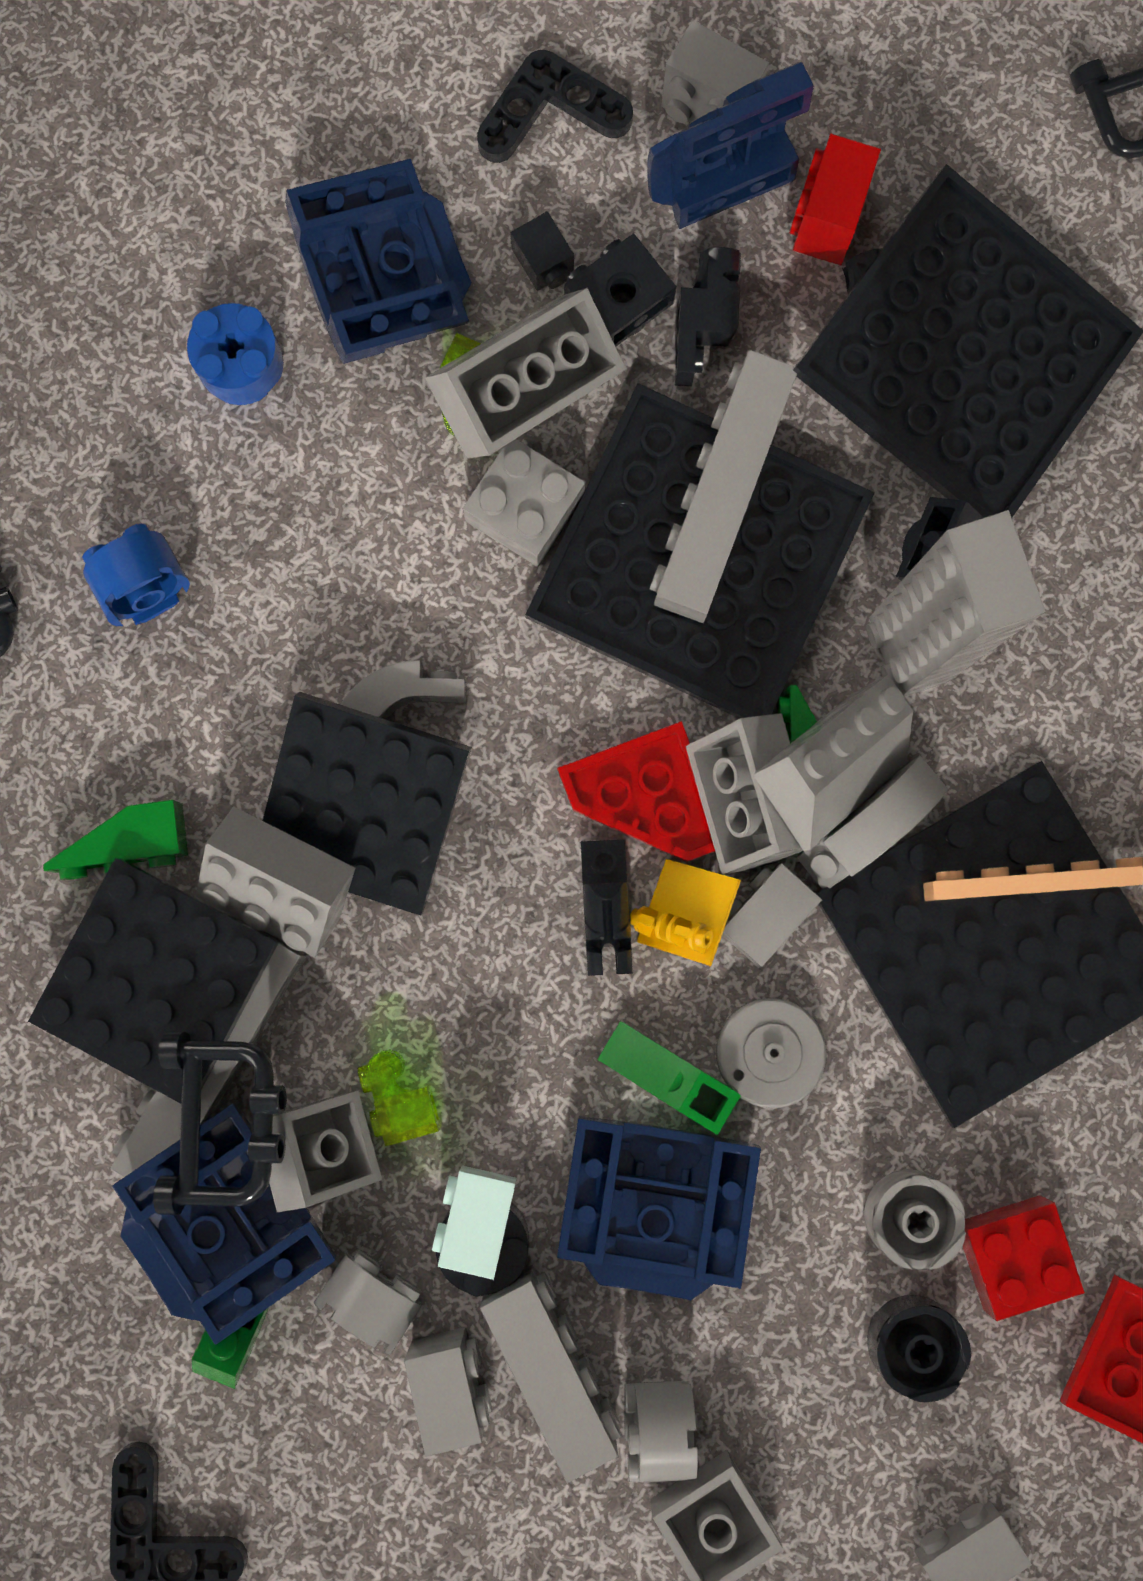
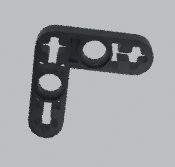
[477,50,633,163]
[109,1441,248,1581]

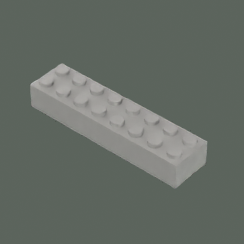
[866,510,1046,697]

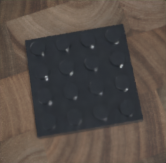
[262,692,472,916]
[28,858,279,1104]

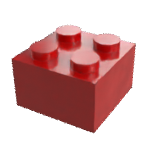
[789,133,881,266]
[963,1195,1085,1321]

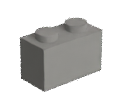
[722,863,822,967]
[914,1501,1032,1581]

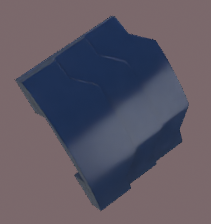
[647,62,814,229]
[285,159,472,364]
[112,1103,336,1345]
[557,1116,761,1300]

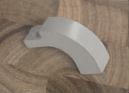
[340,660,467,719]
[796,755,948,889]

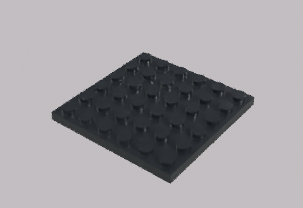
[793,164,1143,518]
[525,383,875,719]
[815,761,1143,1128]

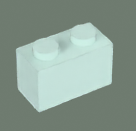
[432,1166,517,1280]

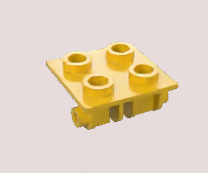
[630,859,741,966]

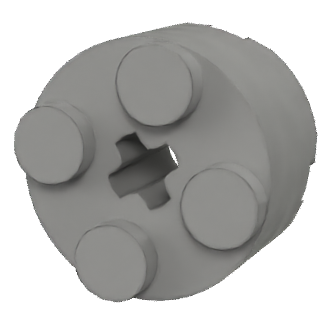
[863,1169,966,1270]
[314,1249,422,1355]
[624,1381,698,1483]

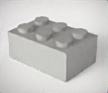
[686,713,820,875]
[195,806,355,957]

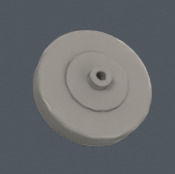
[716,998,826,1108]

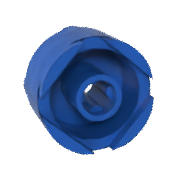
[187,303,284,405]
[82,523,190,626]

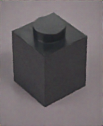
[510,211,574,291]

